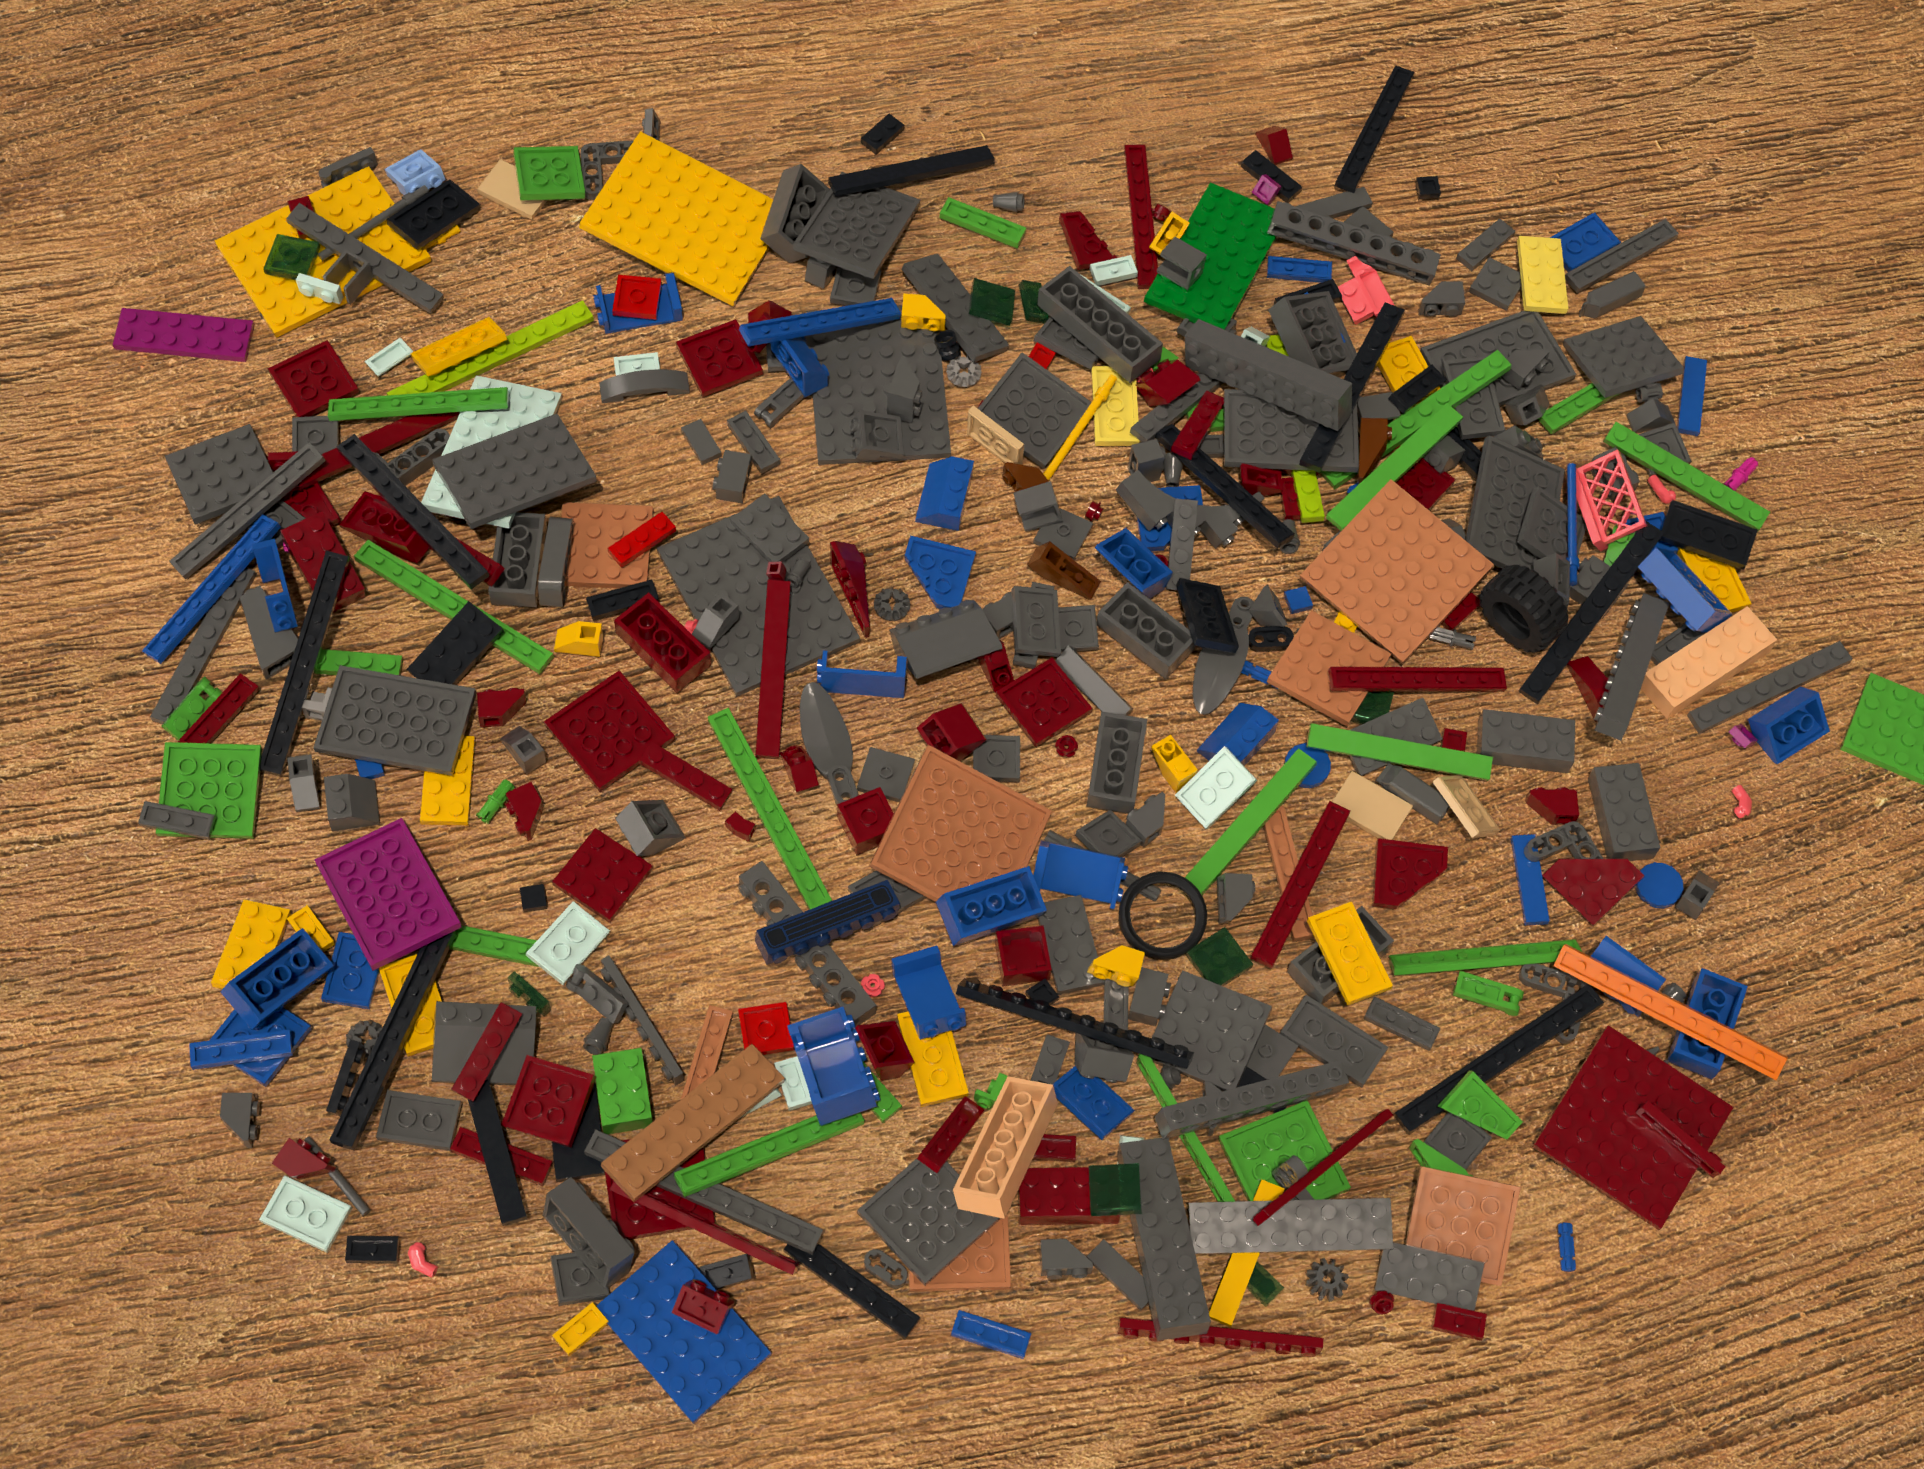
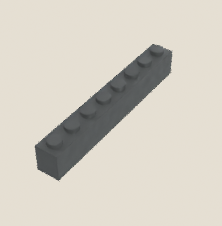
[1594,593,1669,741]

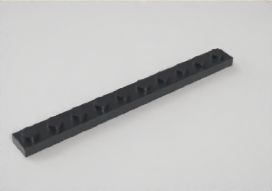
[1299,302,1405,473]
[336,434,489,590]
[1519,521,1664,705]
[260,551,350,777]
[329,931,456,1151]
[956,978,1194,1069]
[1394,984,1604,1135]

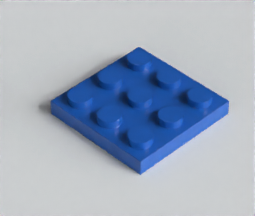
[210,1007,312,1087]

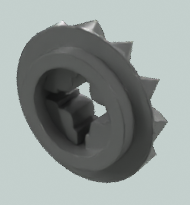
[874,586,910,621]
[346,1019,382,1058]

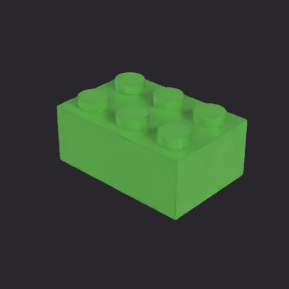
[592,1048,653,1135]

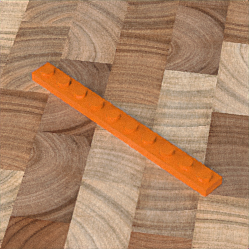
[1554,944,1788,1080]

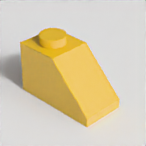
[1149,212,1190,254]

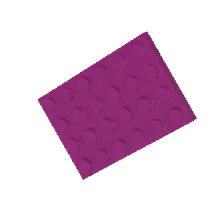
[314,818,462,971]

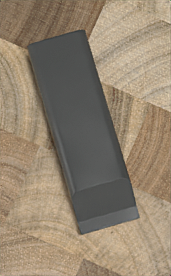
[1579,271,1646,318]
[1376,763,1450,825]

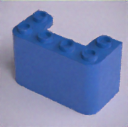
[787,1007,880,1126]

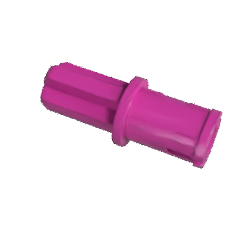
[1723,457,1758,491]

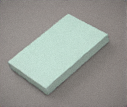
[1175,746,1257,829]
[526,901,610,985]
[259,1175,352,1253]

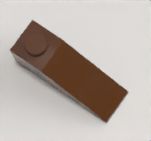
[1358,418,1392,485]
[1027,541,1101,600]

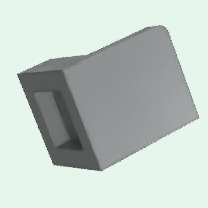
[302,687,332,721]

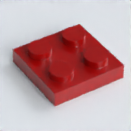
[612,274,662,320]
[738,1002,794,1055]

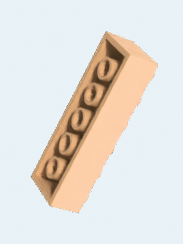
[1641,606,1777,719]
[953,1076,1058,1219]

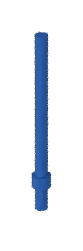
[1566,463,1579,586]

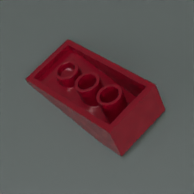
[339,491,433,564]

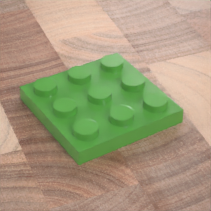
[513,146,585,200]

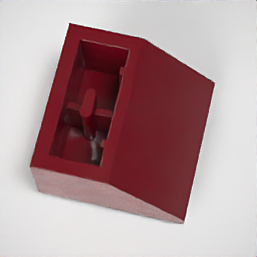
[916,703,987,761]

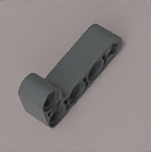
[373,429,450,486]
[538,517,574,607]

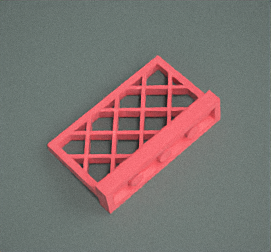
[1566,449,1647,552]

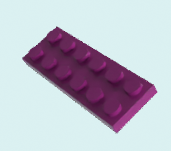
[113,308,255,362]

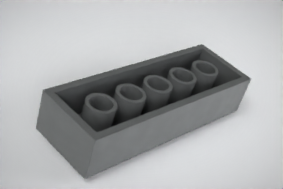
[1037,266,1163,383]

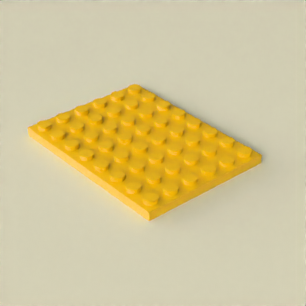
[579,131,773,306]
[214,166,431,338]

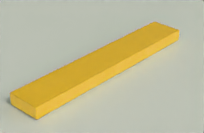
[1209,1179,1285,1327]

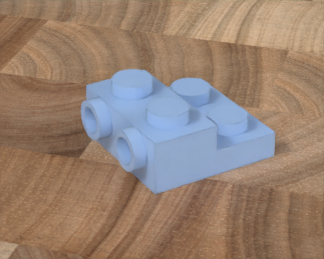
[385,149,445,195]

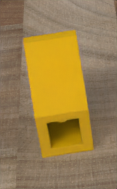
[901,293,946,331]
[554,621,603,657]
[1151,734,1198,793]
[1087,945,1145,987]

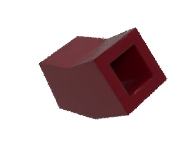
[766,561,787,581]
[725,811,756,842]

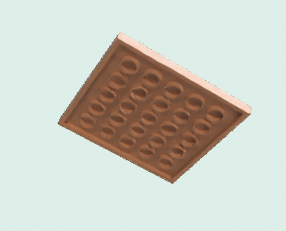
[1300,479,1494,665]
[869,745,1052,933]

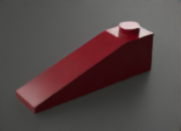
[830,541,870,639]

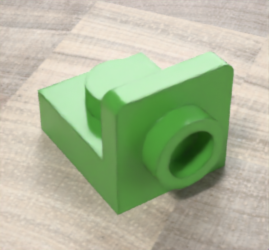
[974,1073,1007,1110]

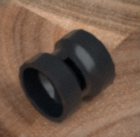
[934,330,961,361]

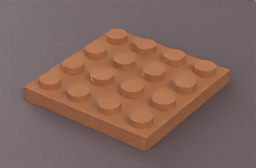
[561,502,653,588]
[1267,610,1391,727]
[1405,1166,1521,1286]
[909,1213,1011,1292]

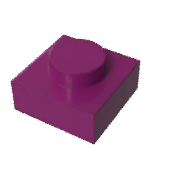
[1252,174,1281,205]
[1729,724,1758,748]

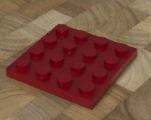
[544,670,675,792]
[605,1139,715,1240]

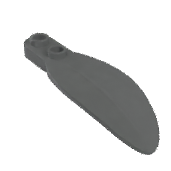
[1193,597,1254,715]
[800,682,858,804]

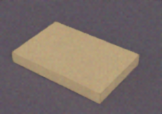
[477,159,547,220]
[967,405,1024,465]
[1332,771,1413,840]
[1433,775,1500,838]

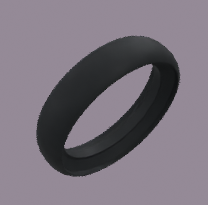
[1119,872,1207,960]

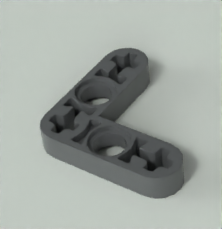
[581,140,633,200]
[1524,821,1604,862]
[1519,964,1588,1044]
[1272,1155,1314,1200]

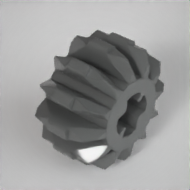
[1306,1258,1349,1302]

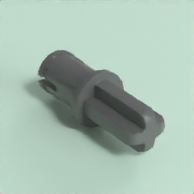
[1429,627,1476,650]

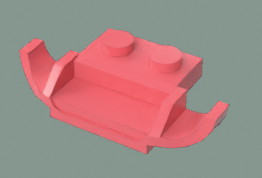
[1338,256,1395,325]

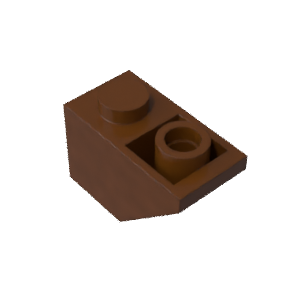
[1002,462,1049,492]

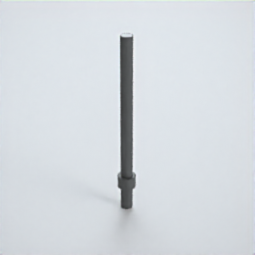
[318,185,429,261]

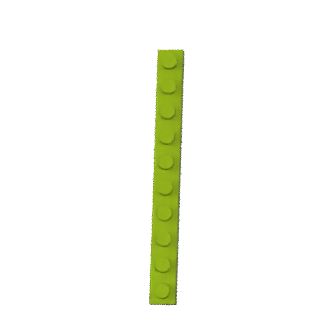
[386,300,594,395]
[1265,335,1325,523]

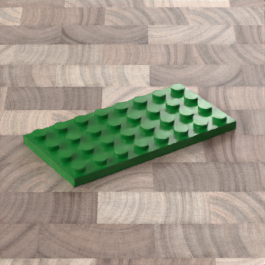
[1144,182,1277,330]

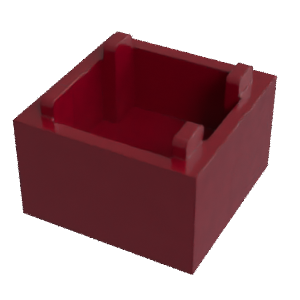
[837,787,894,856]
[995,925,1052,987]

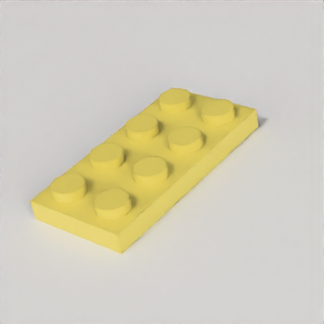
[1517,236,1568,314]
[1091,366,1140,446]

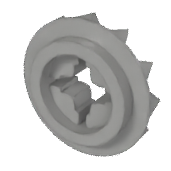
[946,355,981,387]

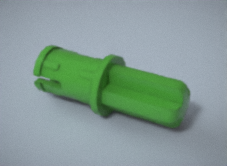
[476,779,514,824]

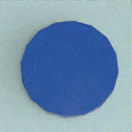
[1284,743,1331,788]
[1635,862,1684,909]

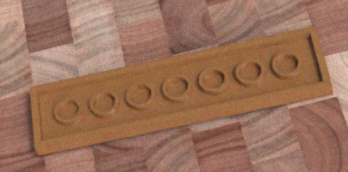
[601,1044,785,1202]

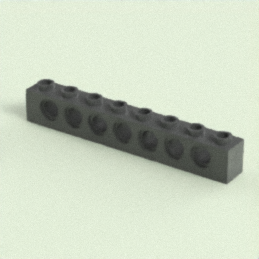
[1267,201,1441,286]
[738,861,876,1027]
[1155,1060,1349,1140]

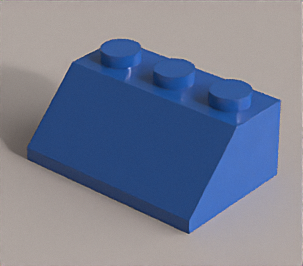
[771,336,829,397]
[915,456,974,531]
[1095,528,1173,599]
[1748,686,1830,764]
[1197,703,1279,766]
[1591,936,1666,1017]

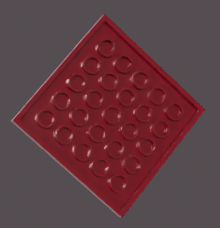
[1532,1025,1734,1230]

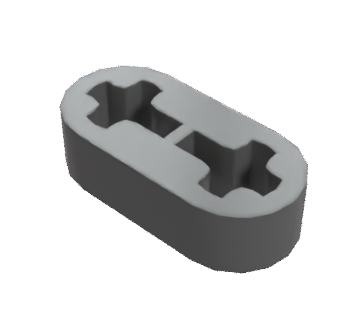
[864,1249,907,1289]

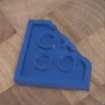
[1136,485,1203,551]
[904,535,976,609]

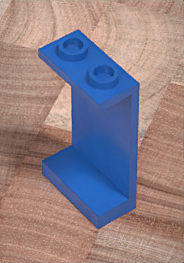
[593,273,683,334]
[252,539,298,632]
[817,650,907,698]
[1033,840,1128,909]
[891,945,966,1039]

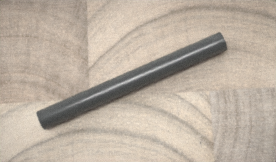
[304,1136,371,1217]

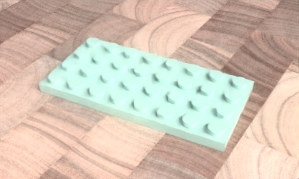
[421,375,562,528]

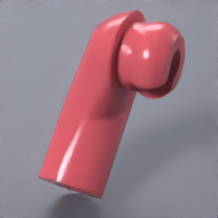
[1648,475,1676,504]
[1732,785,1752,818]
[408,1242,438,1278]

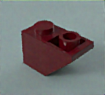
[977,639,1014,692]
[477,688,526,728]
[780,745,819,792]
[504,782,543,841]
[1525,787,1579,825]
[272,1138,337,1180]

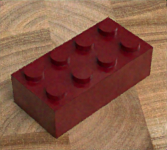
[280,511,366,613]
[614,592,711,693]
[1017,1167,1121,1225]

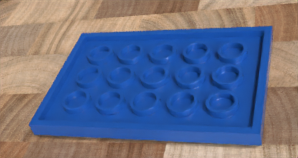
[596,1240,772,1424]

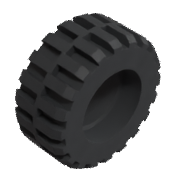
[1480,565,1569,653]

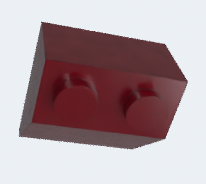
[1136,359,1201,407]
[855,1021,915,1080]

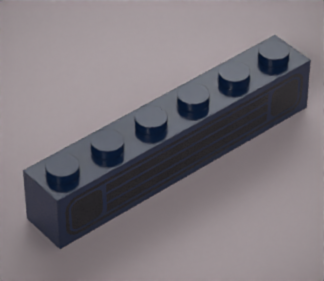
[755,880,900,965]

